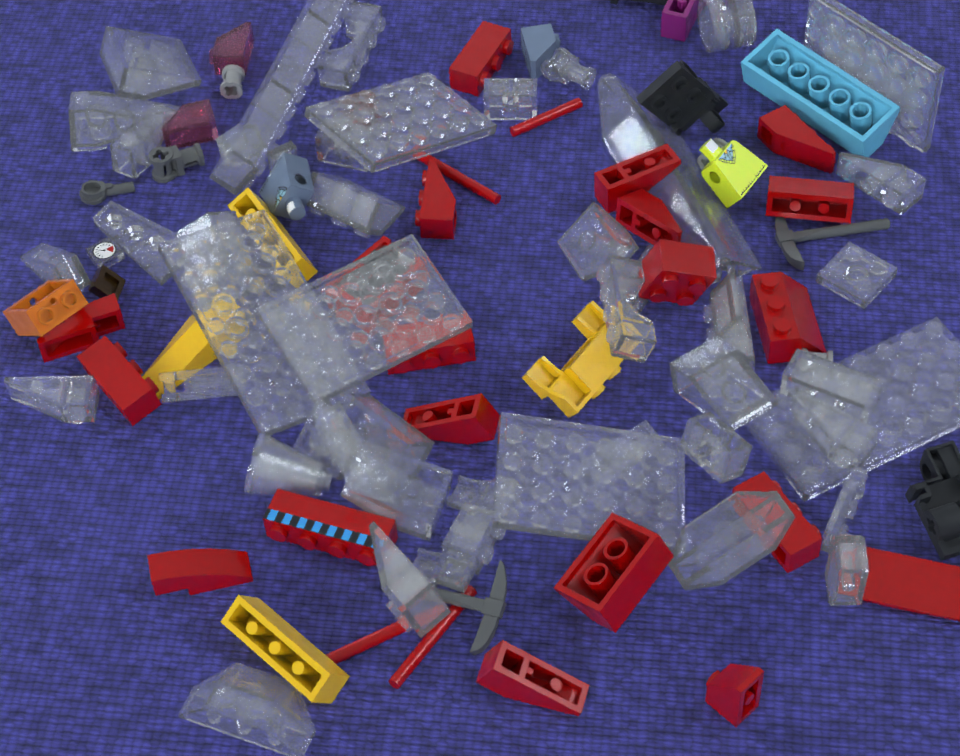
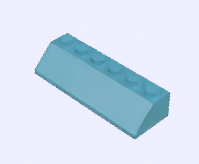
[741,29,900,161]

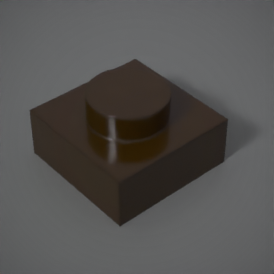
[88,265,126,301]

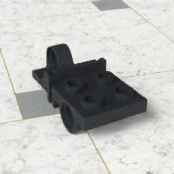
[636,60,728,136]
[905,440,960,561]

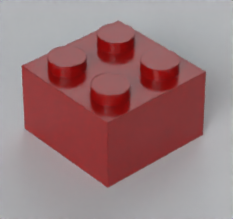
[636,239,717,306]

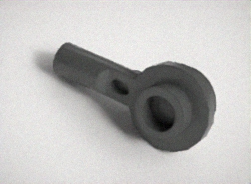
[79,180,135,205]

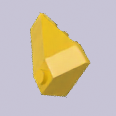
[142,297,249,399]

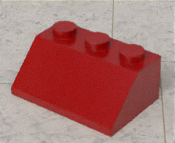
[749,271,827,364]
[554,512,674,633]

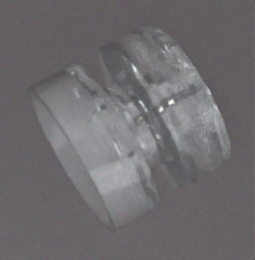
[698,0,757,53]

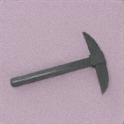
[775,217,890,270]
[380,560,507,655]

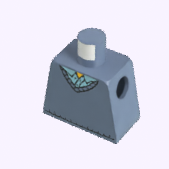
[259,152,314,220]

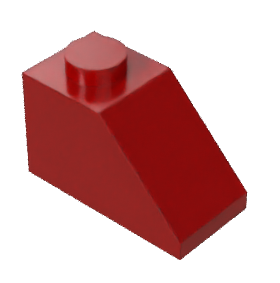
[705,663,764,727]

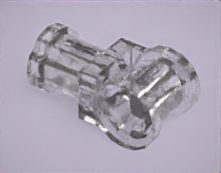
[540,47,596,90]

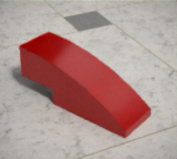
[37,293,126,363]
[147,548,253,596]

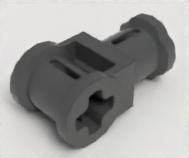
[148,143,205,183]

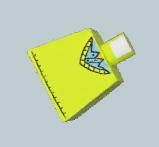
[699,138,768,208]

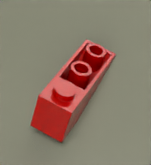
[757,105,836,173]
[415,159,457,240]

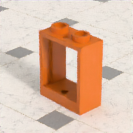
[3,279,89,336]

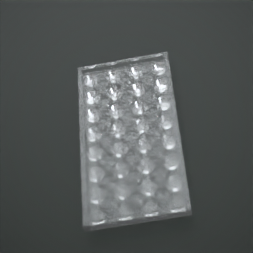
[158,209,371,439]
[736,317,960,502]

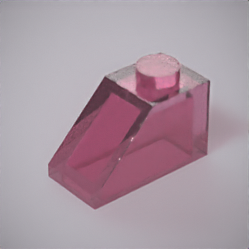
[209,22,254,76]
[162,99,219,148]

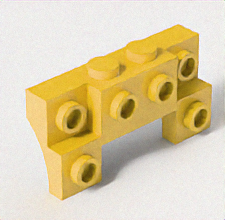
[522,301,643,418]

